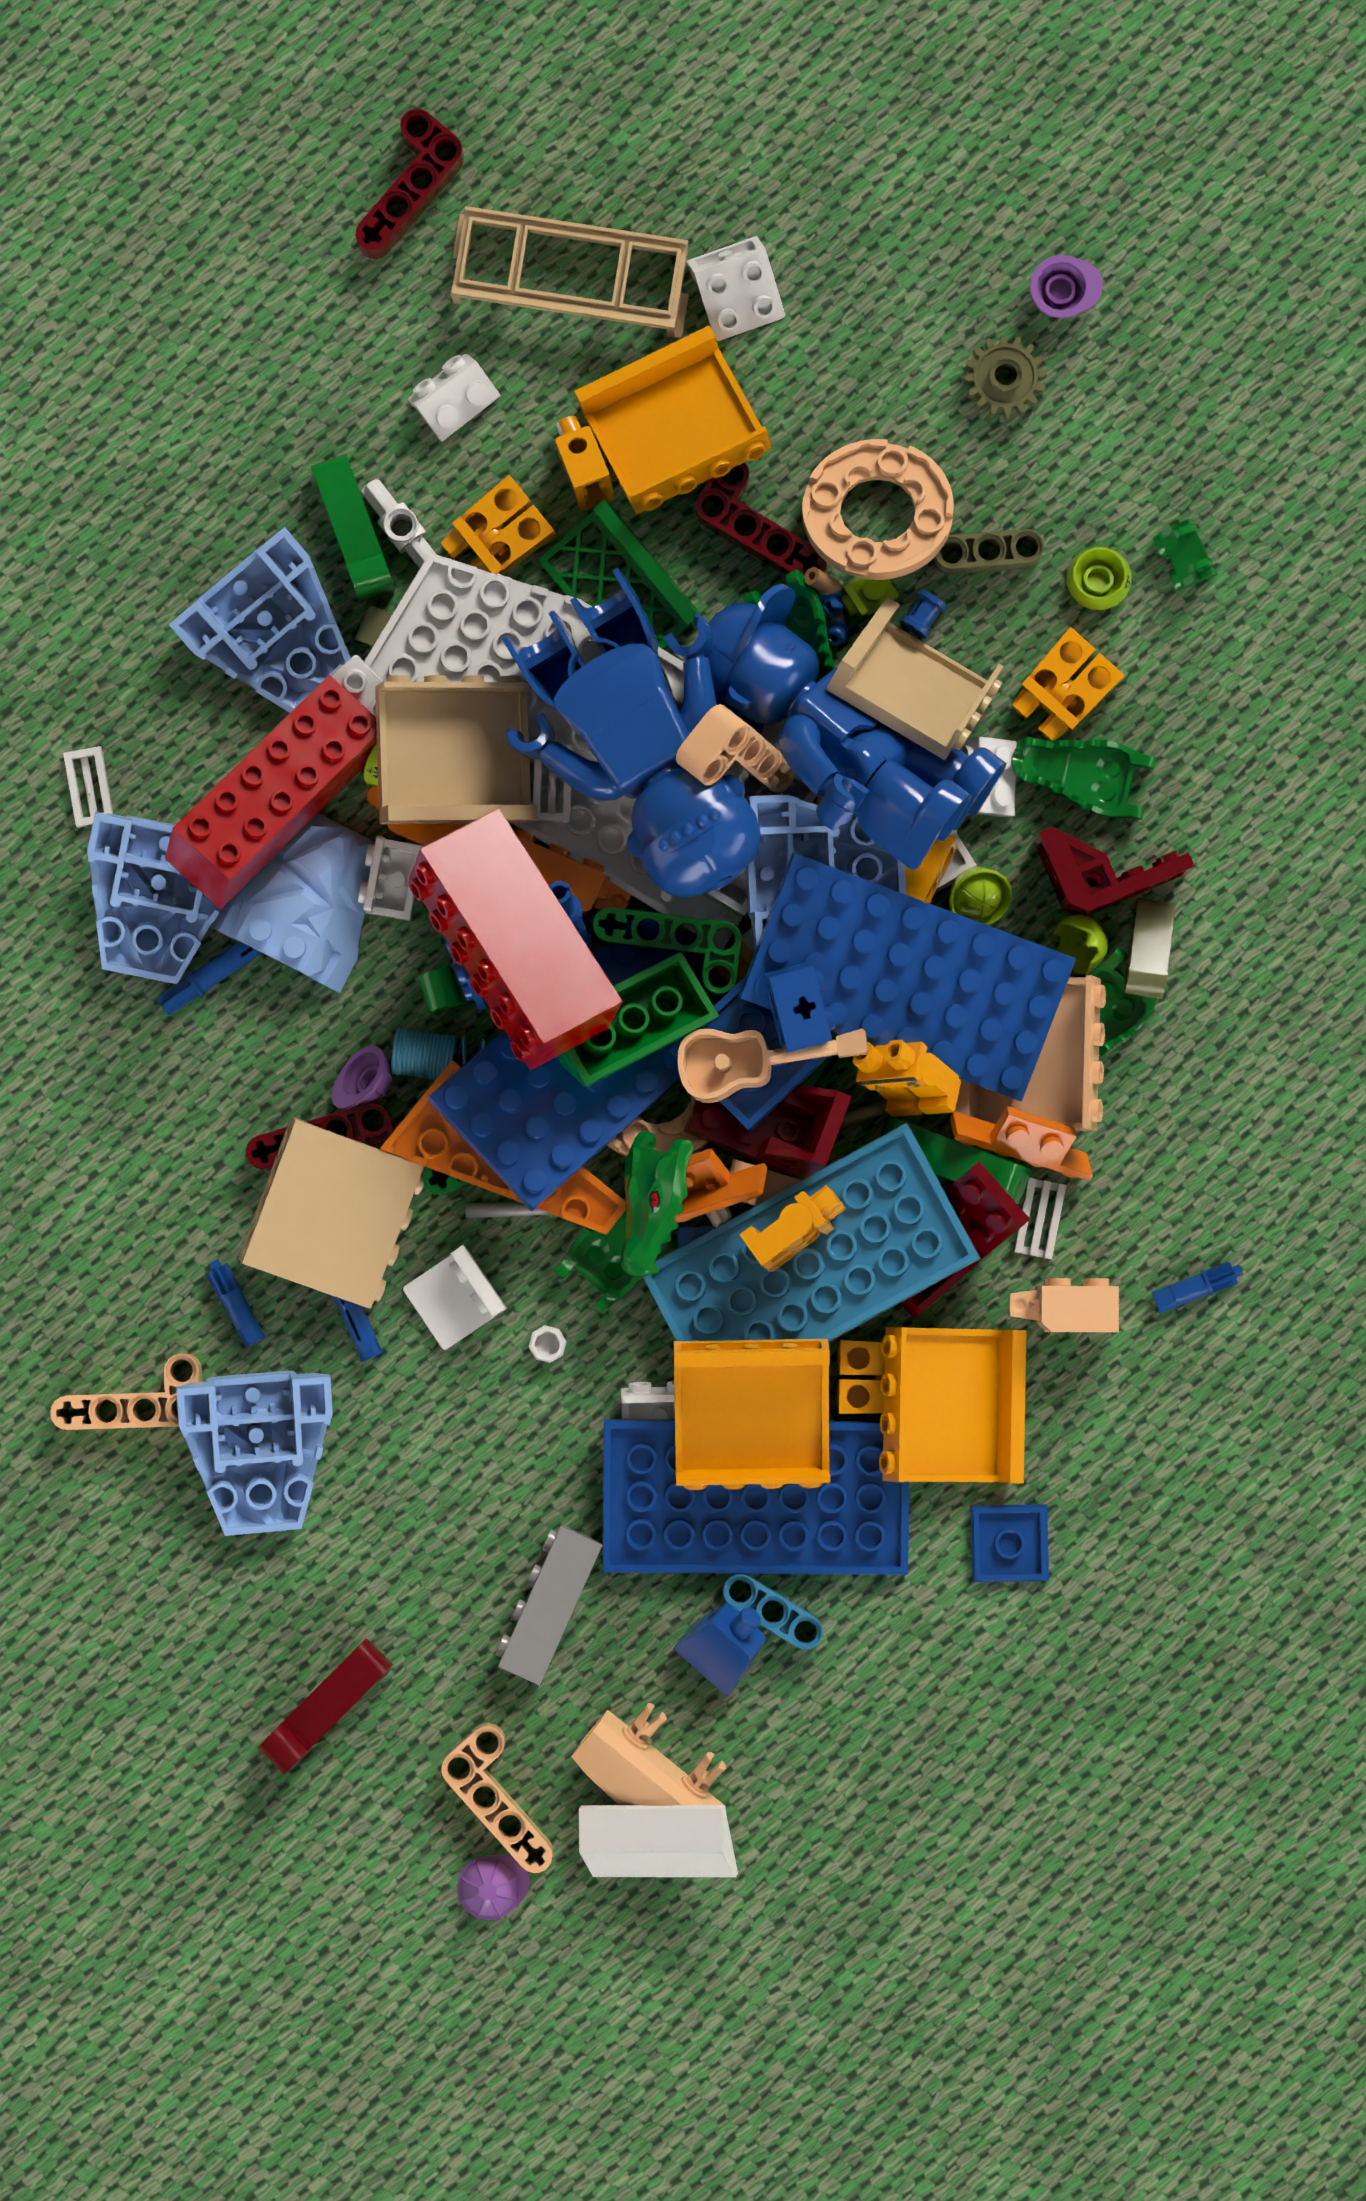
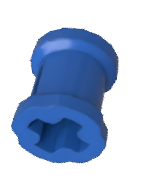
[899,589,947,640]

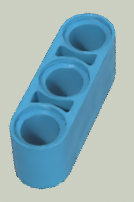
[723,1573,823,1649]

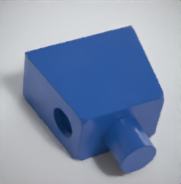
[673,1603,766,1696]

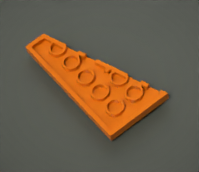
[380,1060,627,1235]

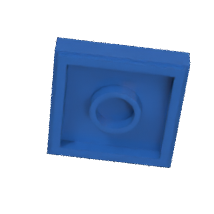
[970,1504,1049,1582]

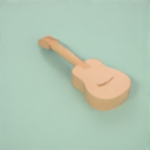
[678,1028,869,1103]

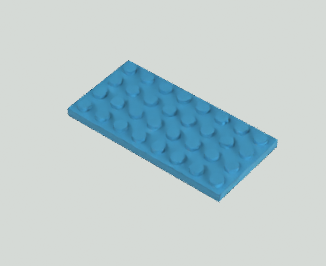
[643,1123,981,1342]

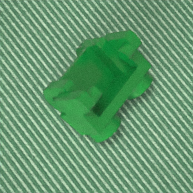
[1153,519,1218,591]

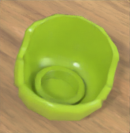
[1053,914,1108,975]

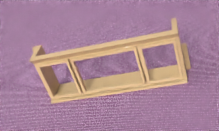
[451,206,689,339]

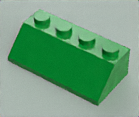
[557,952,719,1088]

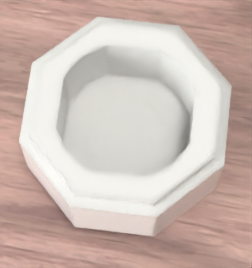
[529,1325,567,1363]

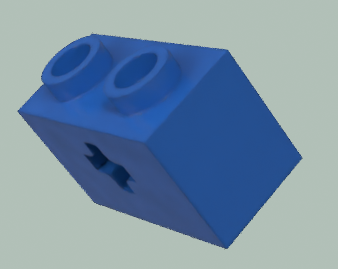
[763,962,835,1052]

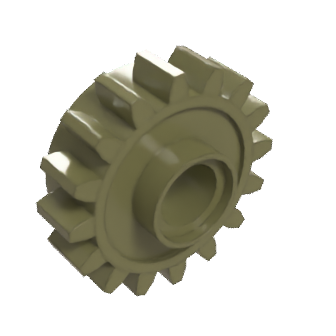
[963,335,1047,420]

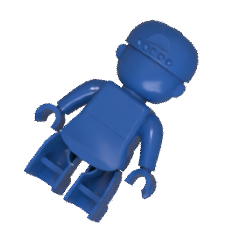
[502,568,761,898]
[695,584,1007,870]

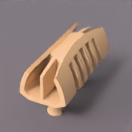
[571,1703,726,1808]

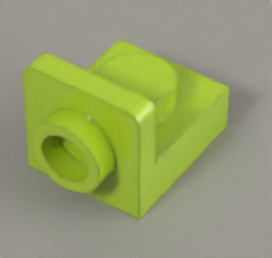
[841,578,900,622]

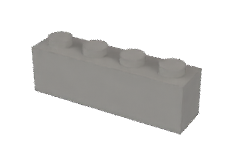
[495,1525,603,1686]

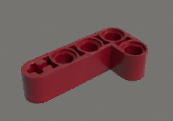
[355,108,464,259]
[696,462,827,576]
[245,1103,395,1170]
[257,1638,393,1775]

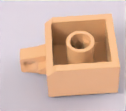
[1009,1278,1119,1332]

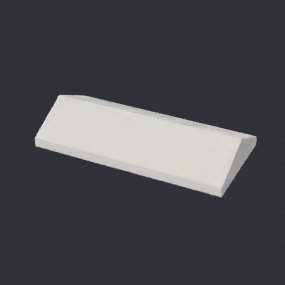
[579,1805,738,1877]

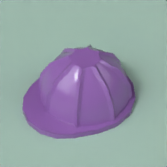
[1029,255,1103,319]
[331,1046,393,1110]
[457,1855,530,1920]

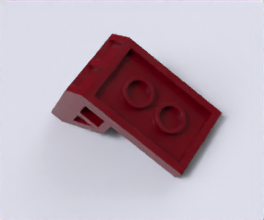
[1033,827,1195,916]
[684,1085,851,1179]
[901,1161,1030,1318]

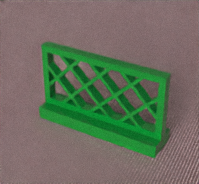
[537,499,702,650]

